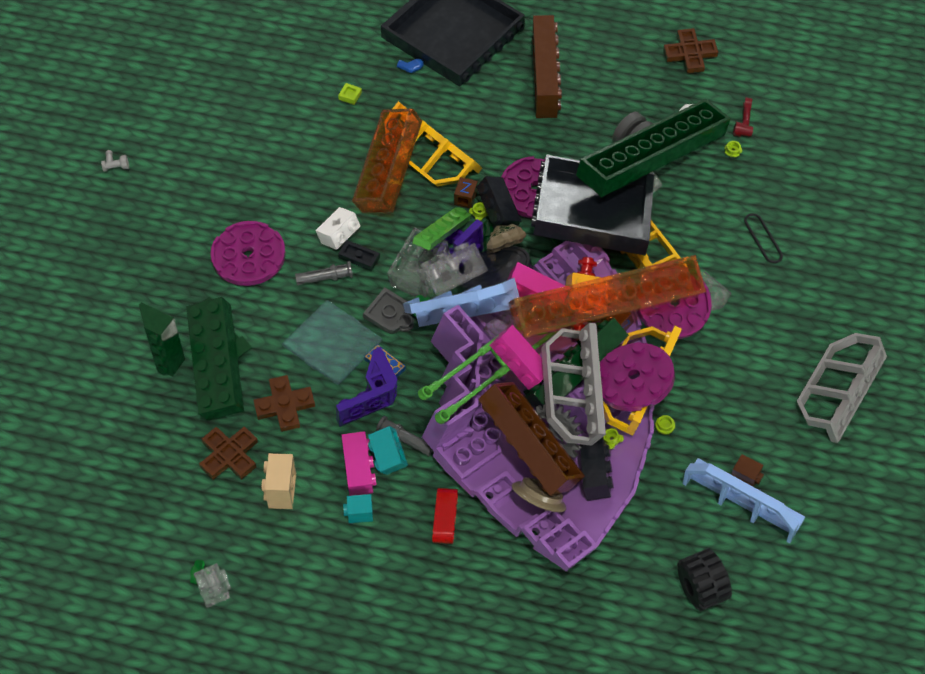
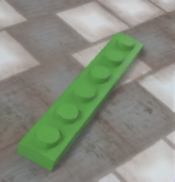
[413,207,472,251]

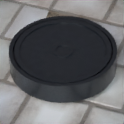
[457,246,534,292]

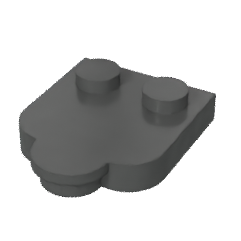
[363,287,414,334]

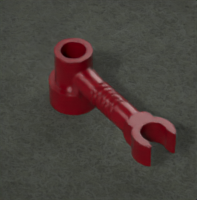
[733,97,753,137]

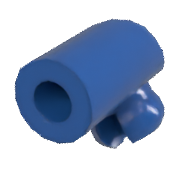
[397,59,424,73]

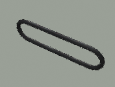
[744,213,783,263]

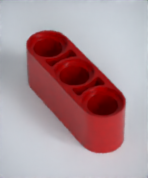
[432,488,458,544]

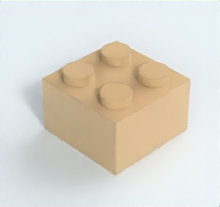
[262,453,297,509]

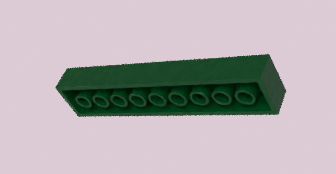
[576,98,731,197]

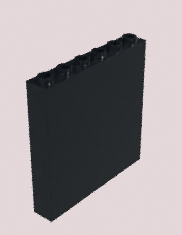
[381,0,525,87]
[531,154,654,256]

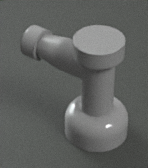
[101,150,129,172]

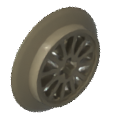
[512,477,566,512]

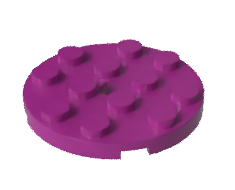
[501,156,546,218]
[211,221,286,286]
[635,264,712,339]
[600,342,675,411]

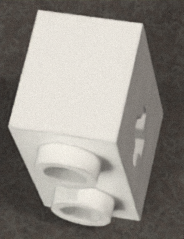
[315,207,360,250]

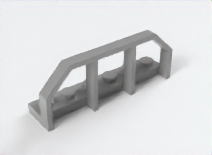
[541,323,606,446]
[797,333,887,443]

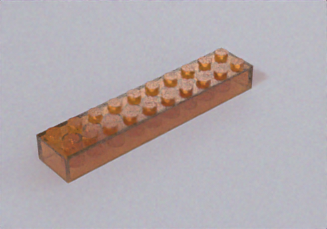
[508,255,706,339]

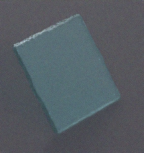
[282,300,382,385]

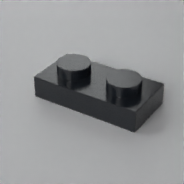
[338,240,380,271]

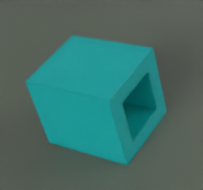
[343,494,373,523]

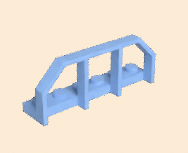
[403,278,522,327]
[683,458,805,543]

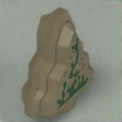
[487,224,526,253]

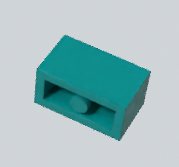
[368,426,408,475]

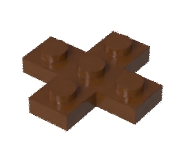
[663,28,718,73]
[253,375,315,432]
[199,426,258,480]

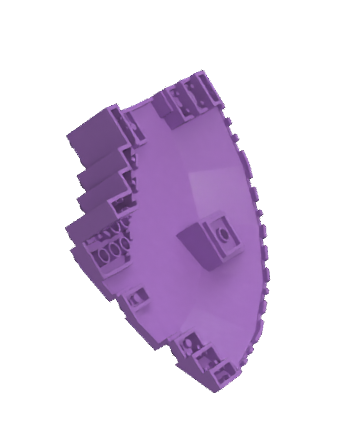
[422,241,654,571]

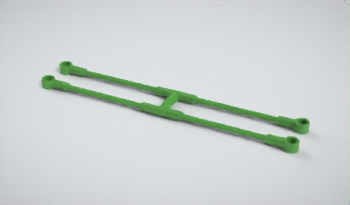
[418,306,574,424]

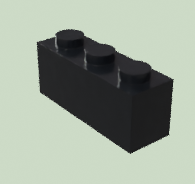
[476,176,522,228]
[580,437,614,501]

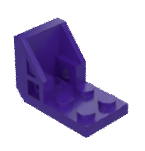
[336,347,398,427]

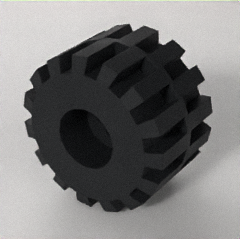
[677,548,732,611]

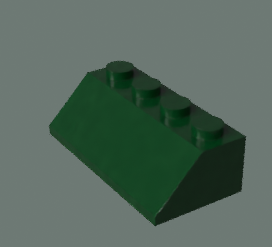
[139,302,185,377]

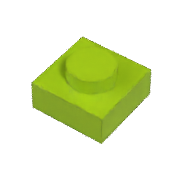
[338,83,362,105]

